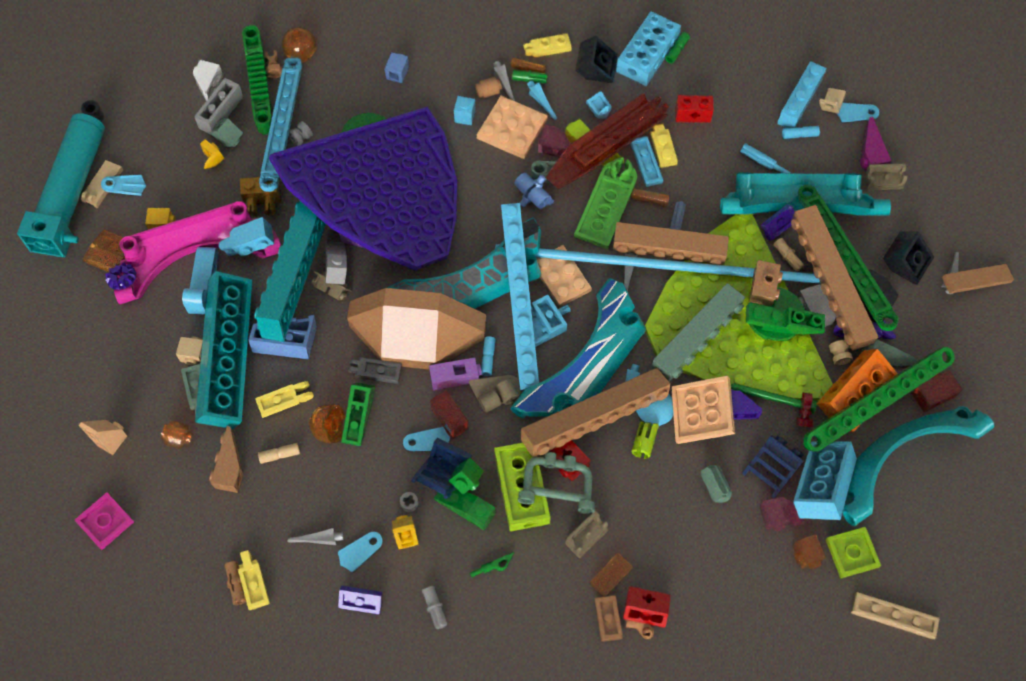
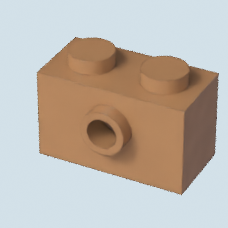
[749,260,783,307]

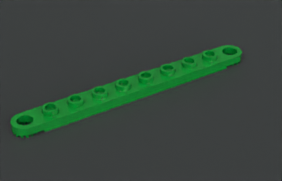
[798,184,899,331]
[803,347,955,452]

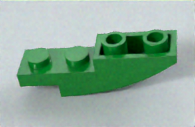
[746,303,825,334]

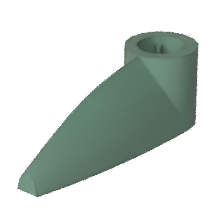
[861,340,918,366]

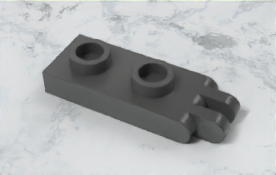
[348,357,402,384]

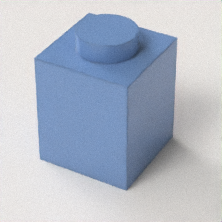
[385,52,409,83]

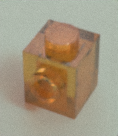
[793,534,826,570]

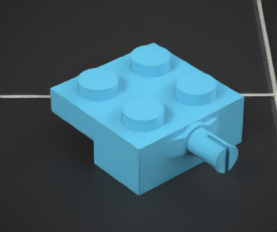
[531,295,571,347]

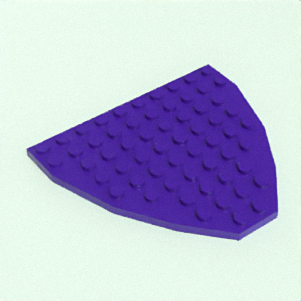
[269,107,457,270]

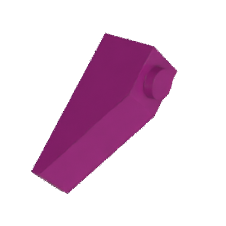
[860,117,891,172]

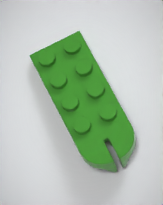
[574,157,637,249]

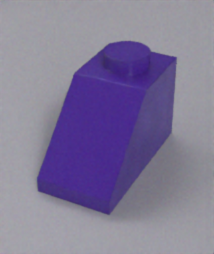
[731,389,762,420]

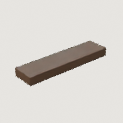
[942,264,1014,294]

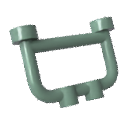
[518,452,595,514]

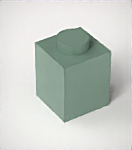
[210,118,243,148]

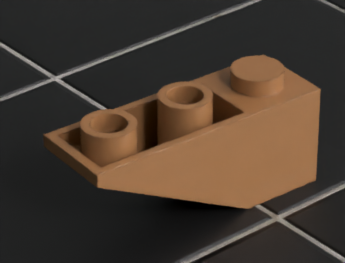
[209,426,243,493]

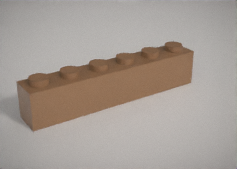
[613,222,729,265]

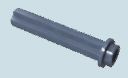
[670,201,686,230]

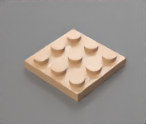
[477,96,548,159]
[671,376,735,444]

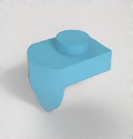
[586,91,612,119]

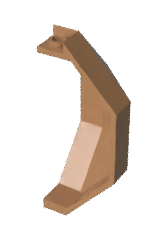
[347,288,487,369]

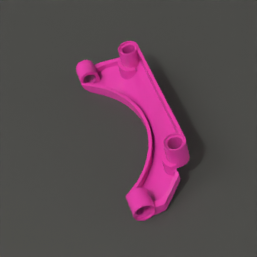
[114,201,281,305]

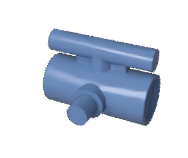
[514,173,554,209]

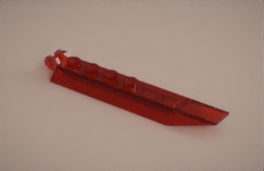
[546,93,669,189]

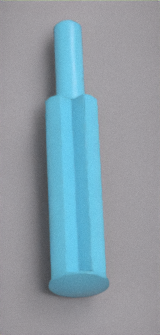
[740,143,790,173]

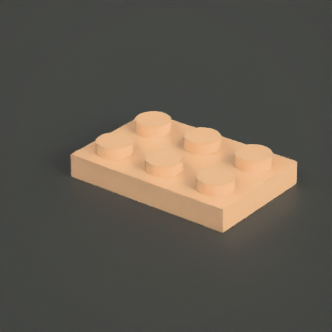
[536,245,592,308]

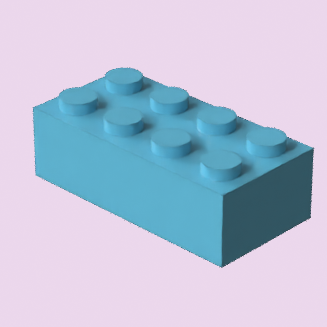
[793,441,857,520]

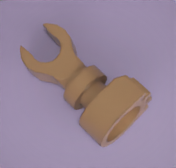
[265,50,282,79]

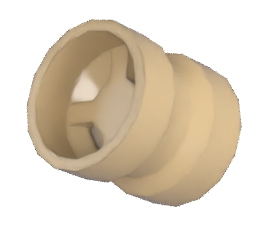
[829,340,853,365]

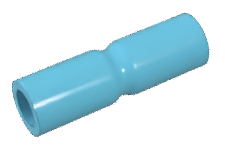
[782,126,820,139]
[481,336,496,376]

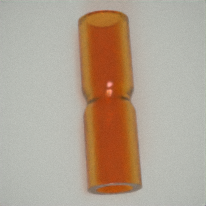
[511,57,547,73]
[632,188,670,206]

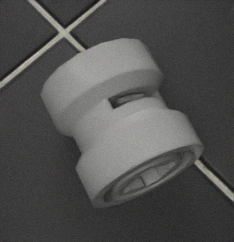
[289,121,313,146]

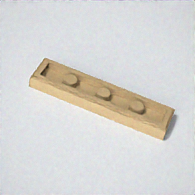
[851,592,940,639]

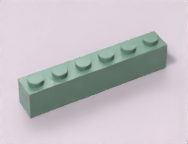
[651,283,745,382]

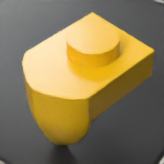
[200,139,224,169]

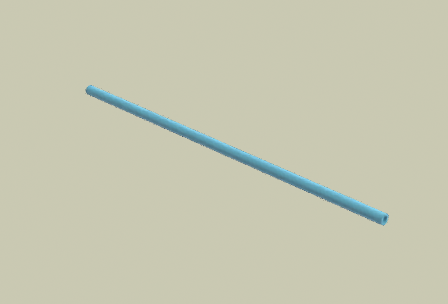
[495,244,821,284]

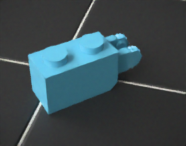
[218,217,274,257]

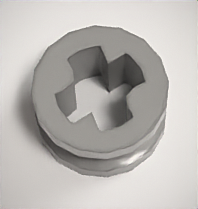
[400,492,419,512]

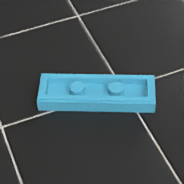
[630,136,663,187]

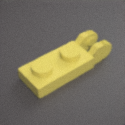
[256,381,314,418]

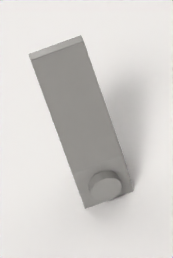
[325,241,347,284]

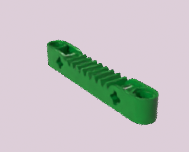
[242,25,273,134]

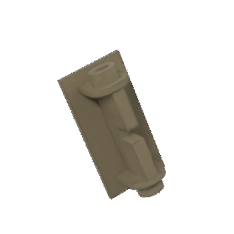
[311,270,352,301]

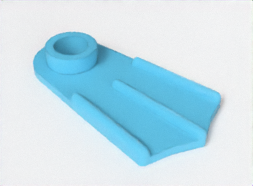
[837,103,880,122]
[101,175,146,196]
[403,427,450,451]
[338,532,383,572]

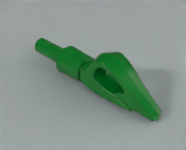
[470,551,514,578]

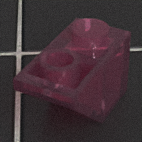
[759,497,807,531]

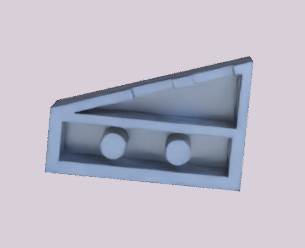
[249,315,317,359]

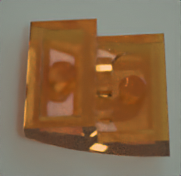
[83,229,132,272]

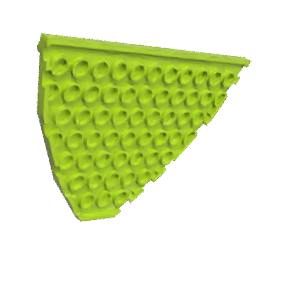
[645,214,833,401]

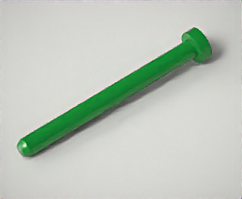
[731,383,817,414]

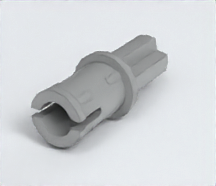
[422,586,447,629]

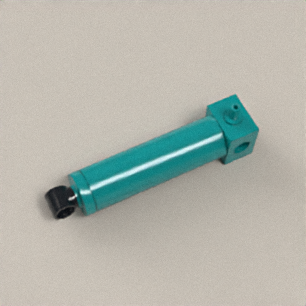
[17,100,105,258]

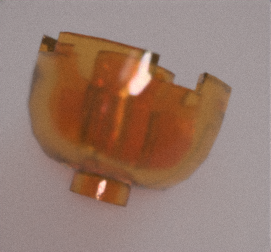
[282,27,317,62]
[309,404,346,444]

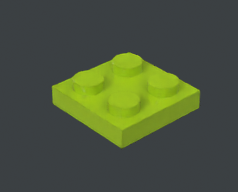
[826,527,881,578]

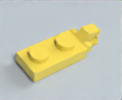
[238,550,270,610]

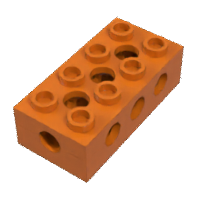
[816,349,898,432]

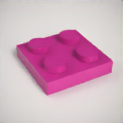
[75,492,134,550]

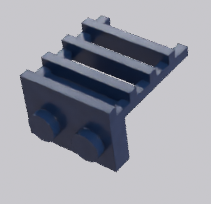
[742,435,805,499]
[411,438,473,499]

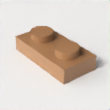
[595,595,623,642]

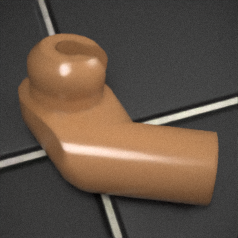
[625,620,654,639]

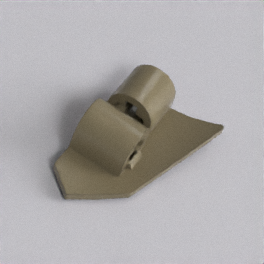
[469,375,523,413]

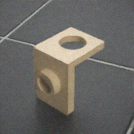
[819,88,846,114]

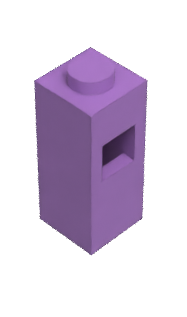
[429,358,482,390]

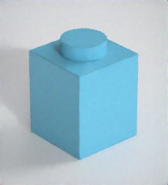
[454,96,476,125]

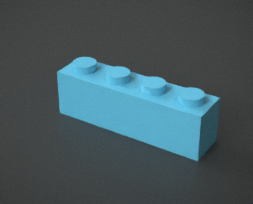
[777,61,826,128]

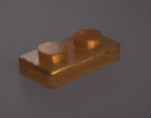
[589,553,633,597]

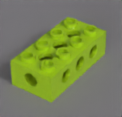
[494,443,550,532]

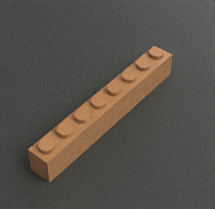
[791,205,878,351]
[521,368,670,458]

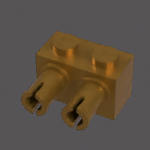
[240,177,281,217]

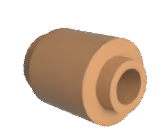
[475,77,502,98]

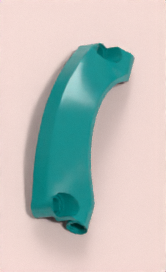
[842,406,994,526]

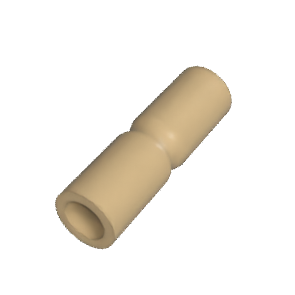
[258,443,300,464]

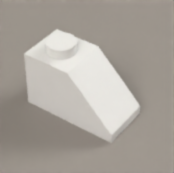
[193,60,223,101]

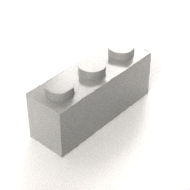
[194,78,243,134]

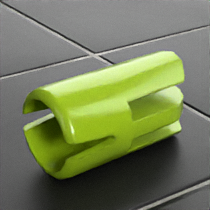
[631,421,659,459]

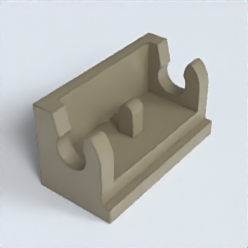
[864,163,907,191]
[566,511,609,558]

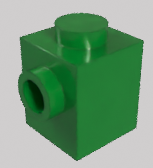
[448,457,483,494]

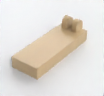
[80,160,123,208]

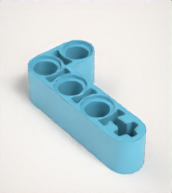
[182,247,219,315]

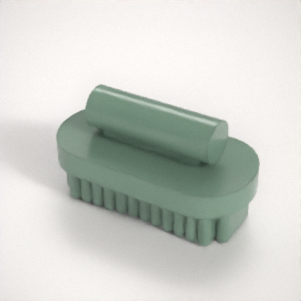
[700,465,732,503]

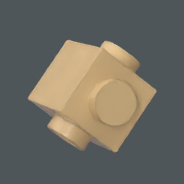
[176,337,203,366]

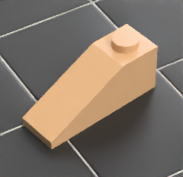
[79,420,127,455]

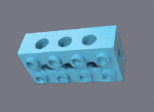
[616,11,681,86]

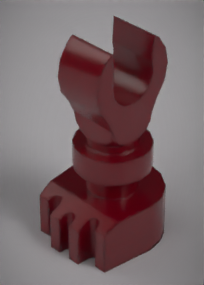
[796,393,814,427]

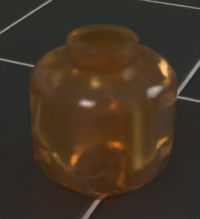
[161,421,192,449]

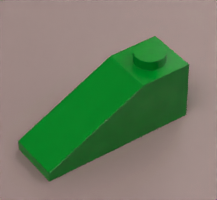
[341,382,375,446]
[434,488,495,531]

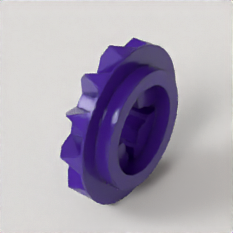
[105,262,136,290]

